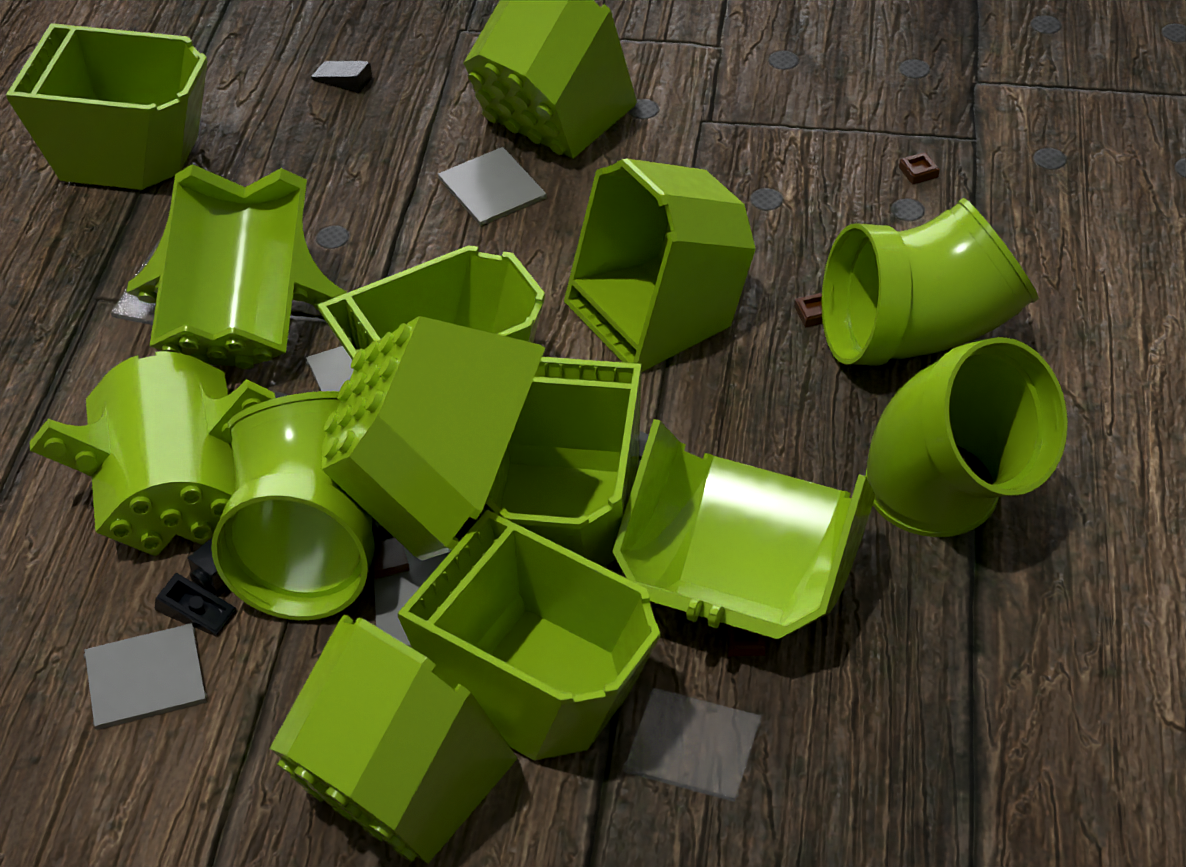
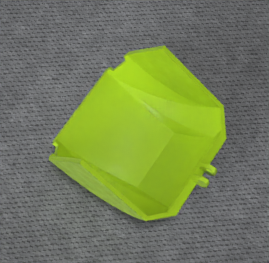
[612,419,875,639]

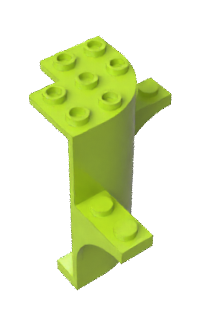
[127,164,347,369]
[30,351,276,556]

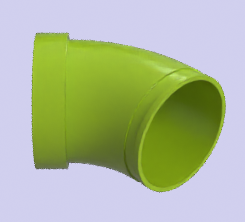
[822,198,1039,366]
[865,337,1068,537]
[211,391,375,620]

